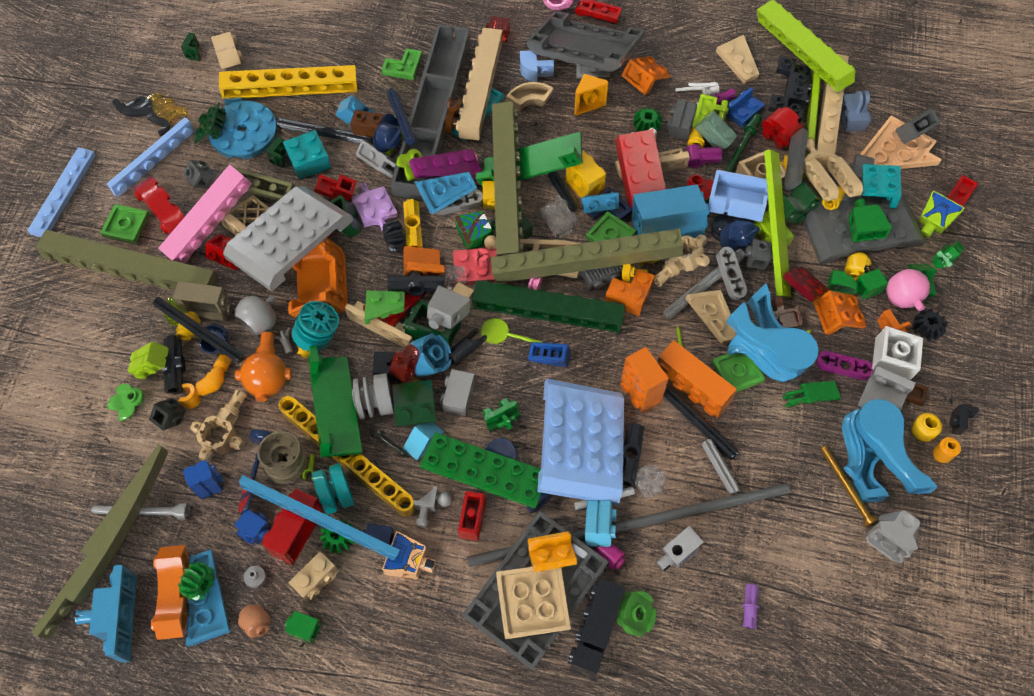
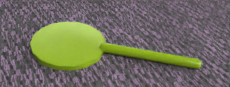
[481,318,543,344]

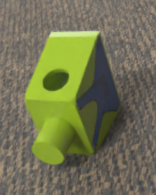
[919,190,965,237]

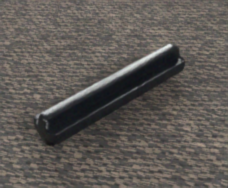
[547,171,578,212]

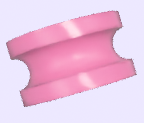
[528,277,543,290]

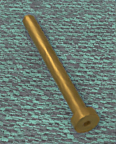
[820,445,878,527]

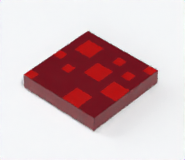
[783,266,830,302]

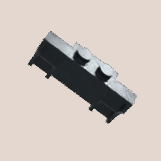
[768,56,812,124]

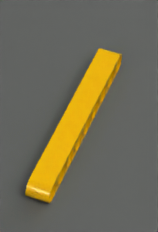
[279,396,415,517]

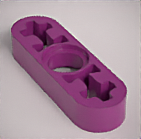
[816,351,873,380]

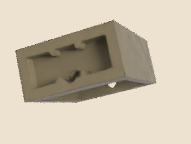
[172,281,233,322]

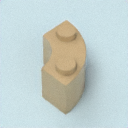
[211,32,243,69]
[506,82,554,112]

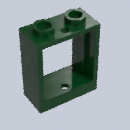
[403,300,462,346]

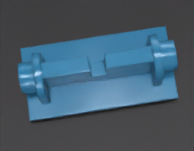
[581,191,619,213]

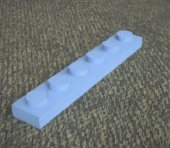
[107,118,195,197]
[27,147,96,237]

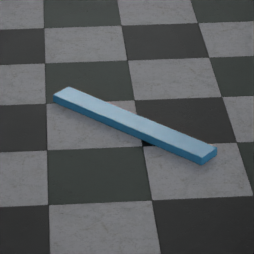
[239,475,400,560]

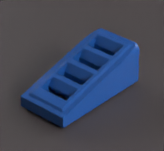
[528,342,571,367]

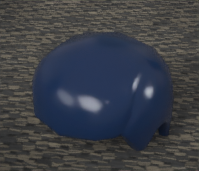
[198,324,229,354]

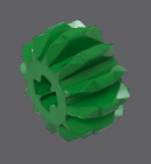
[633,106,662,132]
[320,518,355,555]
[178,562,216,601]

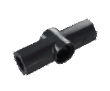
[387,271,444,296]
[162,335,186,394]
[623,423,645,486]

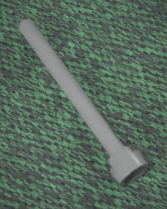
[91,503,191,520]

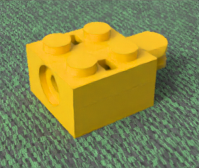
[565,150,606,198]

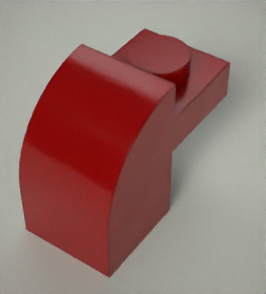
[313,174,357,202]

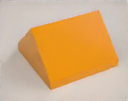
[574,74,608,116]

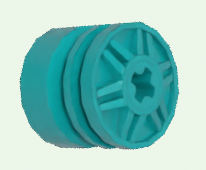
[291,301,339,352]

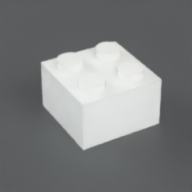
[872,326,923,380]

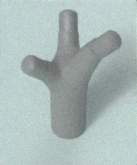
[274,327,293,355]

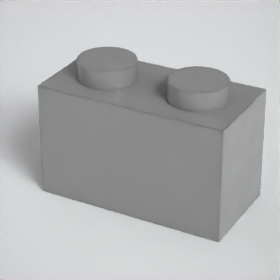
[440,369,475,416]

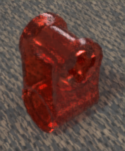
[389,344,420,383]

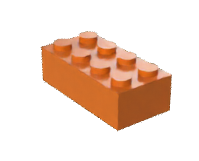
[658,340,737,418]

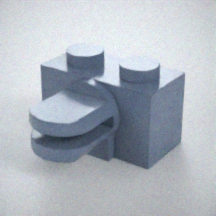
[841,90,871,132]

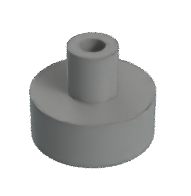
[244,566,267,589]

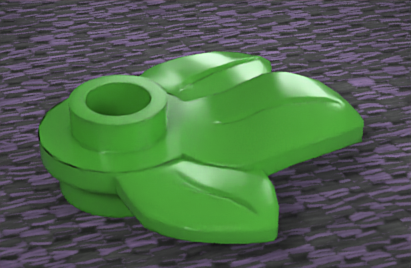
[107,384,145,422]

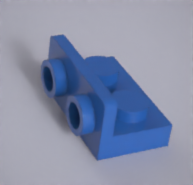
[726,87,765,127]

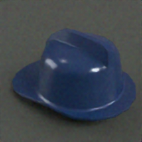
[373,114,401,153]
[719,218,760,252]

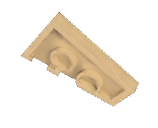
[716,35,759,85]
[685,290,736,344]

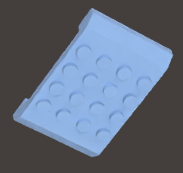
[537,379,624,506]

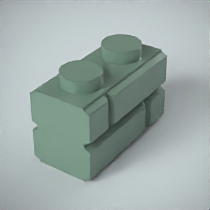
[695,111,737,150]

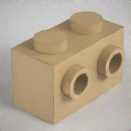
[288,552,339,603]

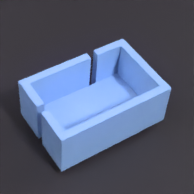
[709,170,768,222]

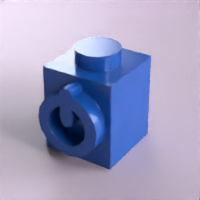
[234,509,271,545]

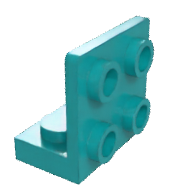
[862,164,902,208]

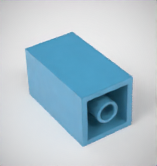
[632,185,710,237]

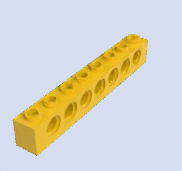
[219,65,358,99]

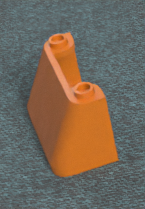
[288,237,348,318]

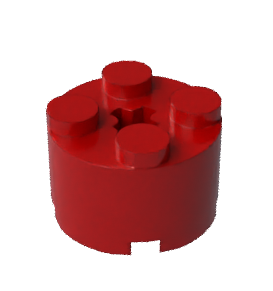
[762,107,803,149]

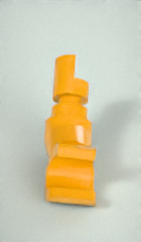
[178,354,232,409]

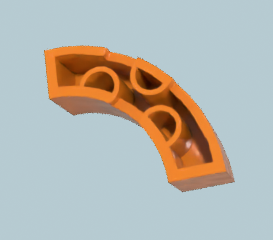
[151,545,189,640]

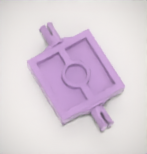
[351,183,398,230]

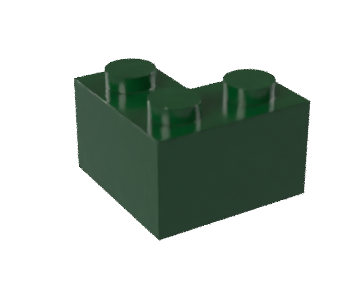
[783,181,823,224]

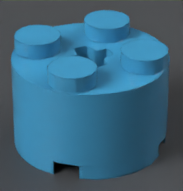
[404,334,451,378]

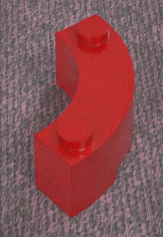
[133,176,185,235]

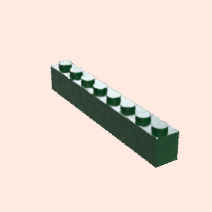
[472,280,625,333]

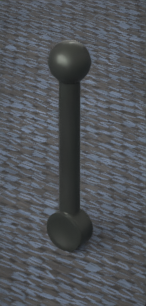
[373,430,407,457]

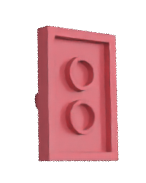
[453,248,497,286]

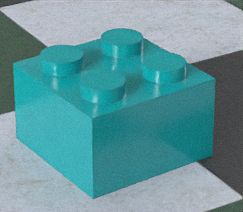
[283,130,331,180]

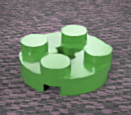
[617,591,656,636]

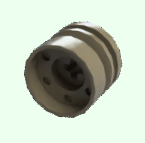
[257,431,307,484]

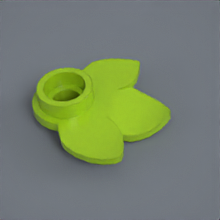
[396,149,424,181]

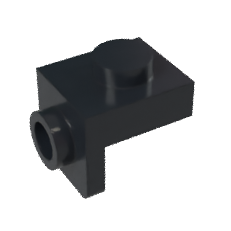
[950,404,979,435]

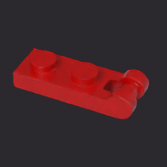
[574,0,622,24]

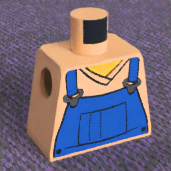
[382,531,436,579]

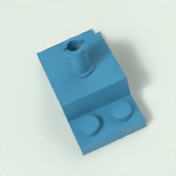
[75,565,137,663]

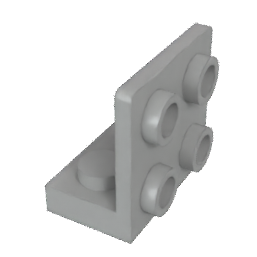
[857,366,916,411]

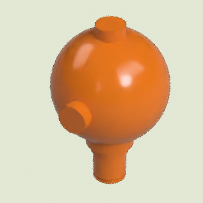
[235,332,292,402]

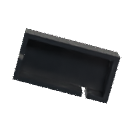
[567,578,626,680]

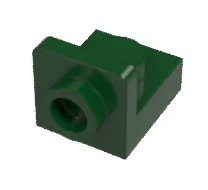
[181,32,201,61]
[266,136,286,168]

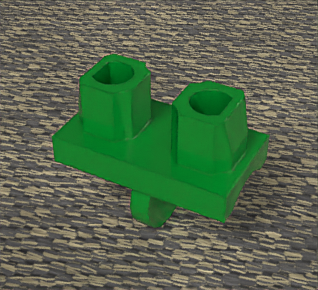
[932,241,965,268]
[483,398,521,432]

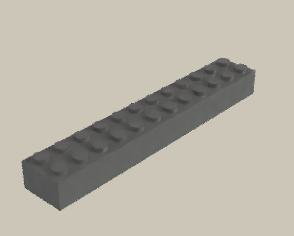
[391,24,471,201]

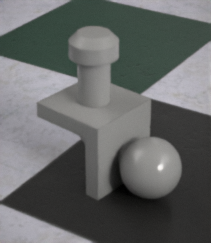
[413,486,453,528]

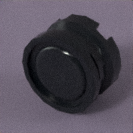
[711,213,737,242]

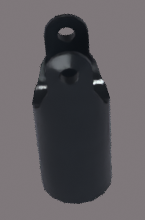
[449,328,487,366]

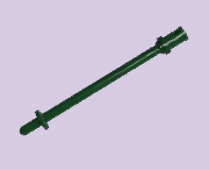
[704,114,762,218]

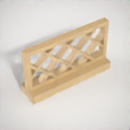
[221,195,269,236]

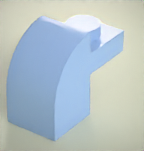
[520,51,554,82]

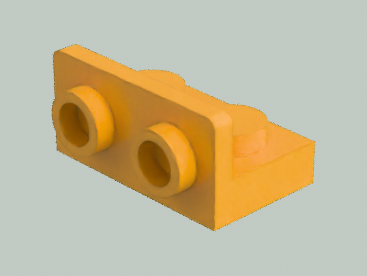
[528,531,577,572]

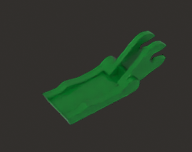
[782,381,841,407]

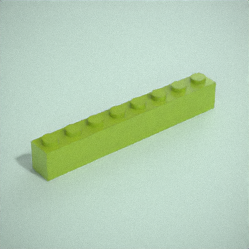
[757,0,856,93]

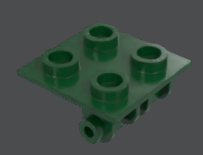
[194,102,226,144]

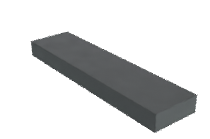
[784,128,808,192]

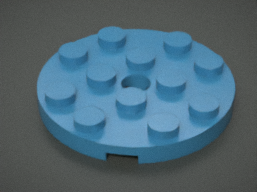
[208,101,278,159]

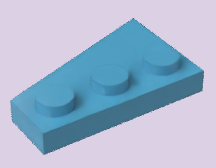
[414,172,477,214]

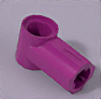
[685,144,722,168]

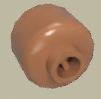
[238,604,271,638]

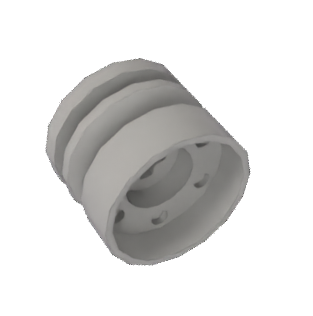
[352,373,394,420]

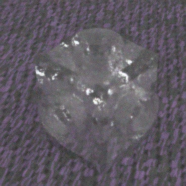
[635,464,666,498]

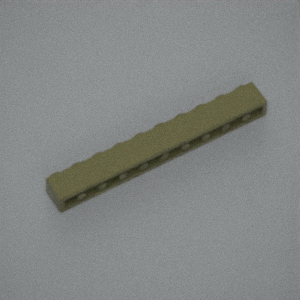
[492,101,524,256]
[35,229,219,290]
[491,229,683,283]

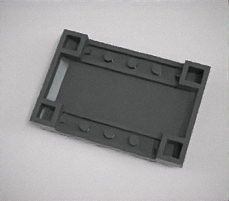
[527,10,645,72]
[803,188,926,265]
[462,510,608,670]

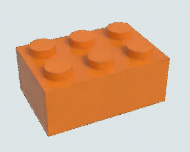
[620,347,669,413]

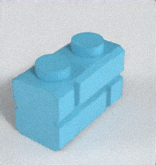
[585,500,617,547]

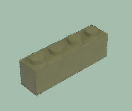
[225,166,295,201]

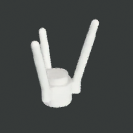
[675,82,720,106]

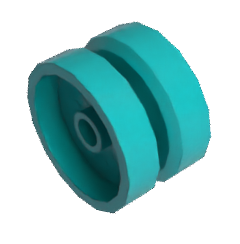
[312,462,355,515]

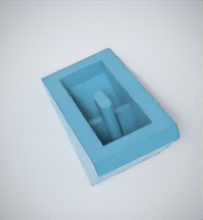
[403,422,445,461]

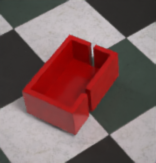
[262,488,324,566]

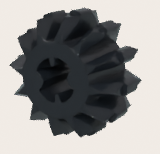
[382,221,407,252]
[912,308,948,342]

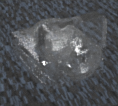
[443,265,467,290]

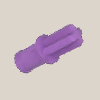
[742,584,760,629]

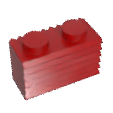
[457,491,486,541]

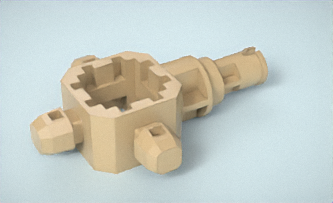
[654,234,710,287]
[190,390,247,462]

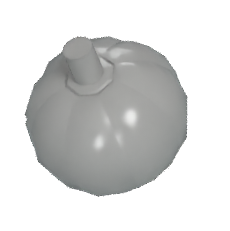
[235,295,277,336]

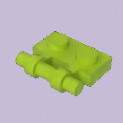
[692,94,729,128]

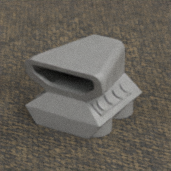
[866,510,920,563]

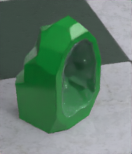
[827,269,860,295]

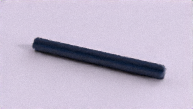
[386,88,416,146]

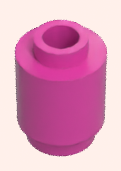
[594,542,626,570]

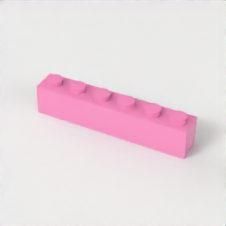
[159,164,252,263]

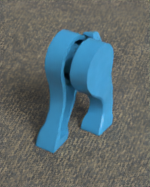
[726,283,818,382]
[841,399,937,503]

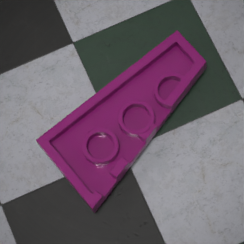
[409,149,482,181]

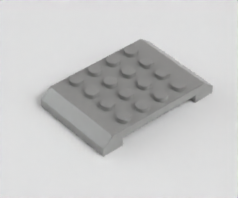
[223,186,354,292]

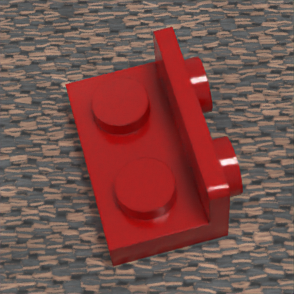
[206,233,239,270]

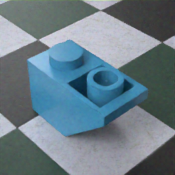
[336,95,375,125]

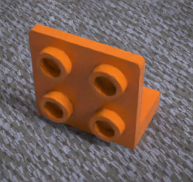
[621,56,671,95]
[403,246,444,275]
[813,291,867,335]

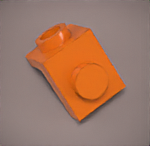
[877,309,912,333]

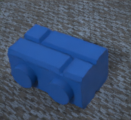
[183,460,225,500]

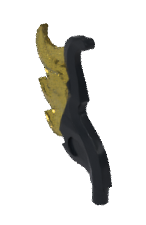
[112,93,188,136]

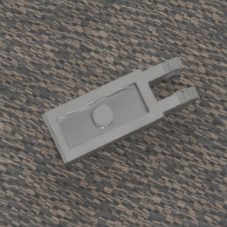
[355,139,396,178]

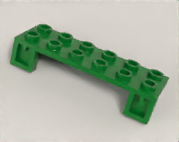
[476,132,583,187]
[308,346,362,457]
[420,432,541,508]

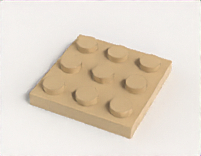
[496,567,571,640]

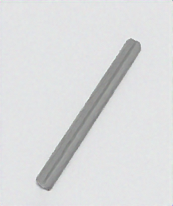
[663,249,745,320]

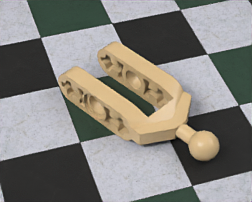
[804,138,863,201]

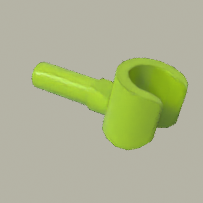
[302,454,315,481]

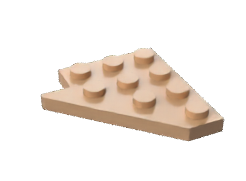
[860,116,942,169]

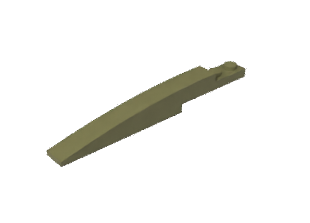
[31,444,168,639]

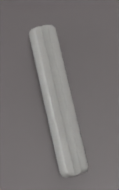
[702,439,740,495]

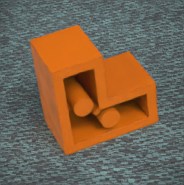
[605,269,655,316]

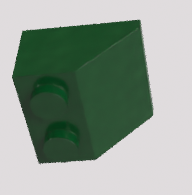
[393,380,437,427]

